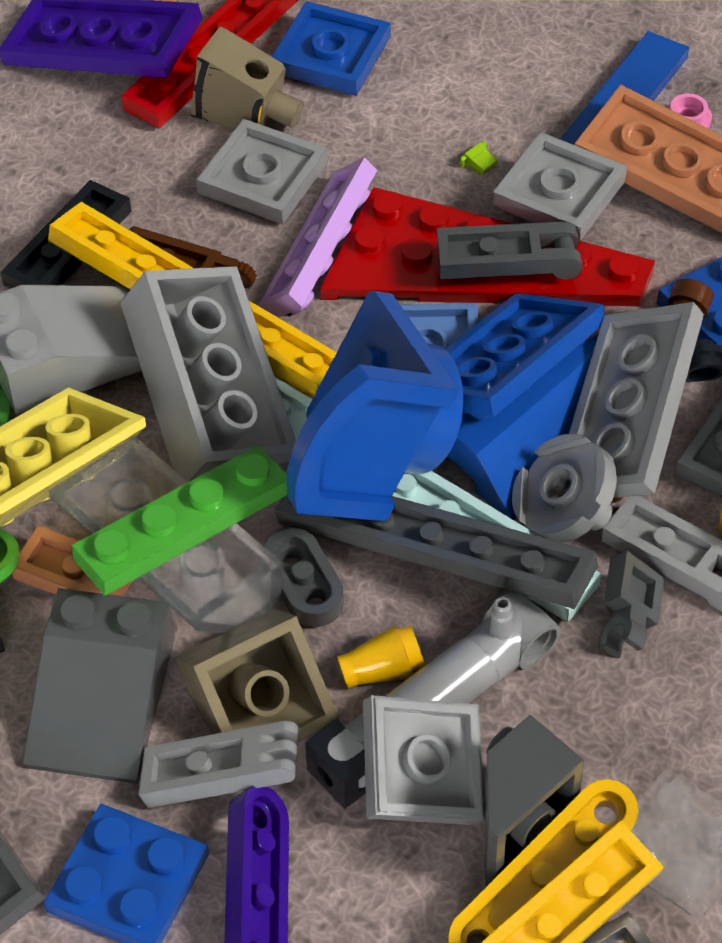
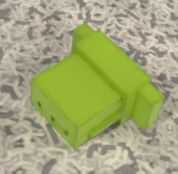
[459,141,498,175]

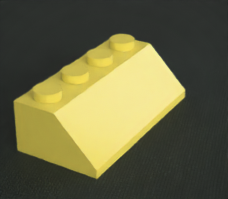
[0,387,146,527]

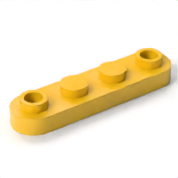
[447,779,638,943]

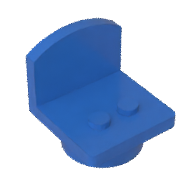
[286,291,463,521]

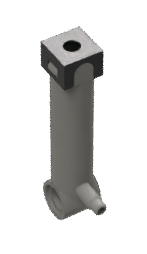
[305,591,561,809]

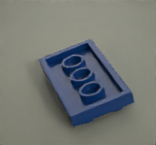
[445,293,604,419]

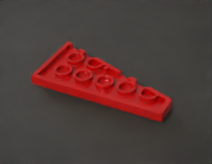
[320,187,655,307]

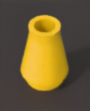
[337,624,425,689]

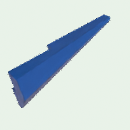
[447,334,599,520]

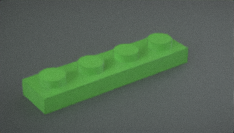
[72,445,287,596]

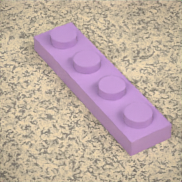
[258,157,377,318]

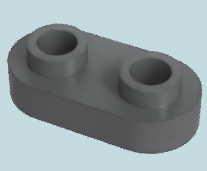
[263,528,344,627]

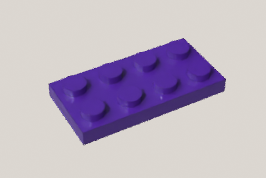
[0,0,203,78]

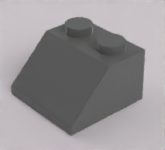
[484,715,584,887]

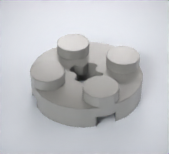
[512,434,617,543]

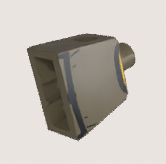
[191,26,304,130]

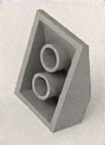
[0,285,142,415]

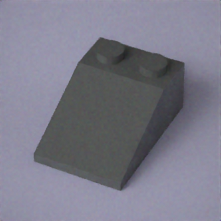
[22,588,175,784]

